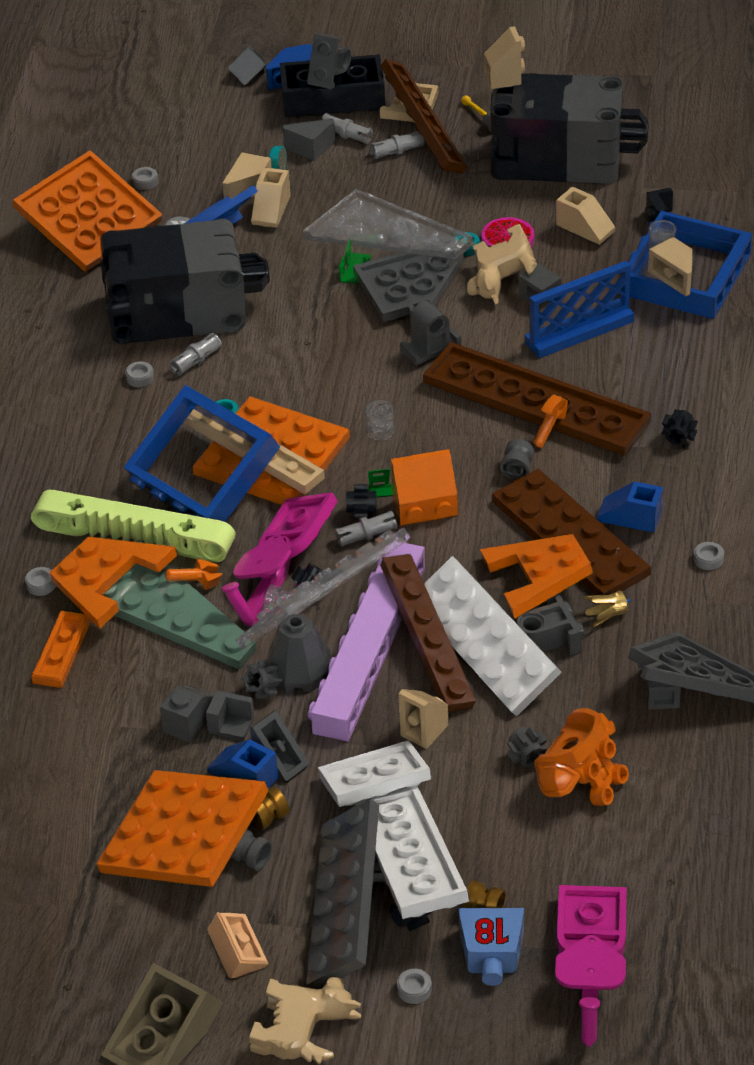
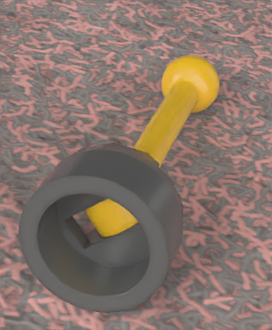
[461,95,491,132]

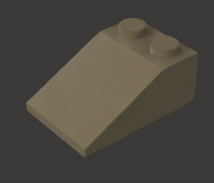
[101,962,224,1065]

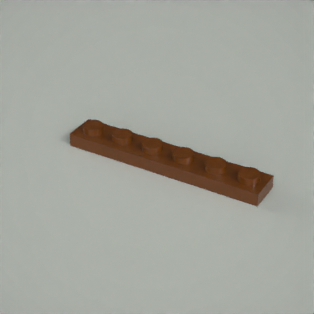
[380,59,468,174]
[380,554,476,712]

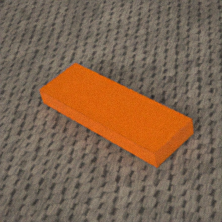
[31,610,91,688]

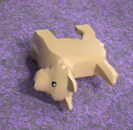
[467,224,537,304]
[249,977,361,1064]

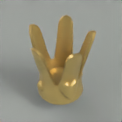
[584,591,631,627]

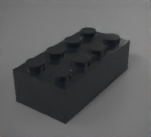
[280,54,385,117]

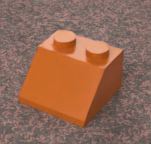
[391,449,458,526]

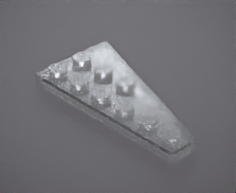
[302,189,474,259]
[236,528,411,650]

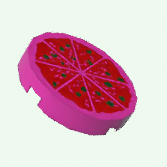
[481,217,534,249]

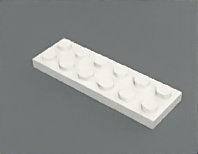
[424,556,562,716]
[355,786,469,919]

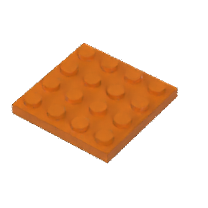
[12,150,163,273]
[193,396,350,505]
[96,770,269,887]

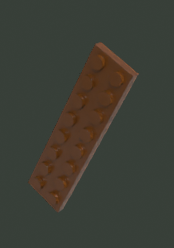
[423,342,651,456]

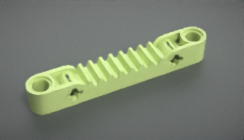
[31,490,236,562]

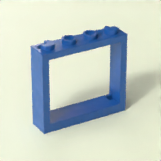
[629,211,753,319]
[123,385,280,522]

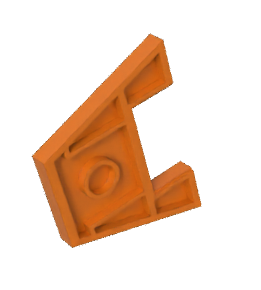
[480,534,593,618]
[49,537,177,629]

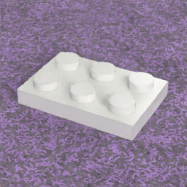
[318,740,431,807]

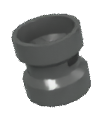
[500,439,534,480]
[230,829,273,871]

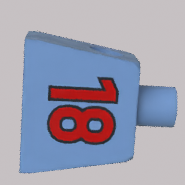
[459,908,524,986]

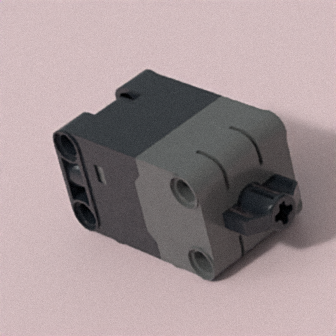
[490,73,649,185]
[100,219,270,344]

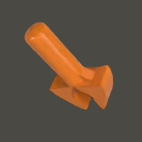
[533,394,568,448]
[165,559,223,590]

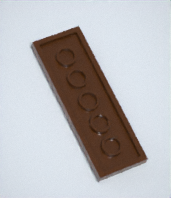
[492,469,651,595]

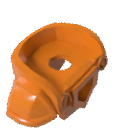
[534,708,629,806]

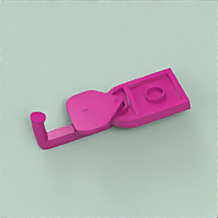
[221,492,338,626]
[555,885,627,1047]

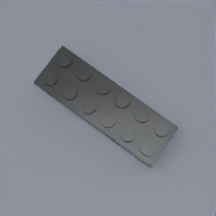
[306,798,379,990]

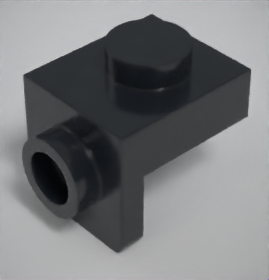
[644,188,673,223]

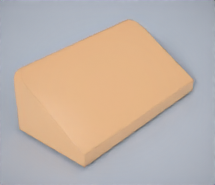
[207,912,269,978]

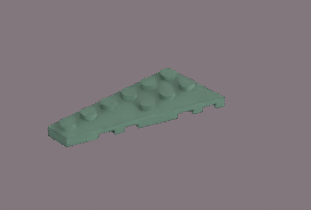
[103,540,257,670]

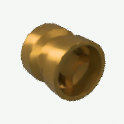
[251,786,290,830]
[462,880,506,908]

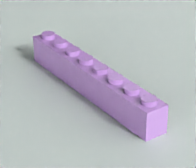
[308,540,425,742]

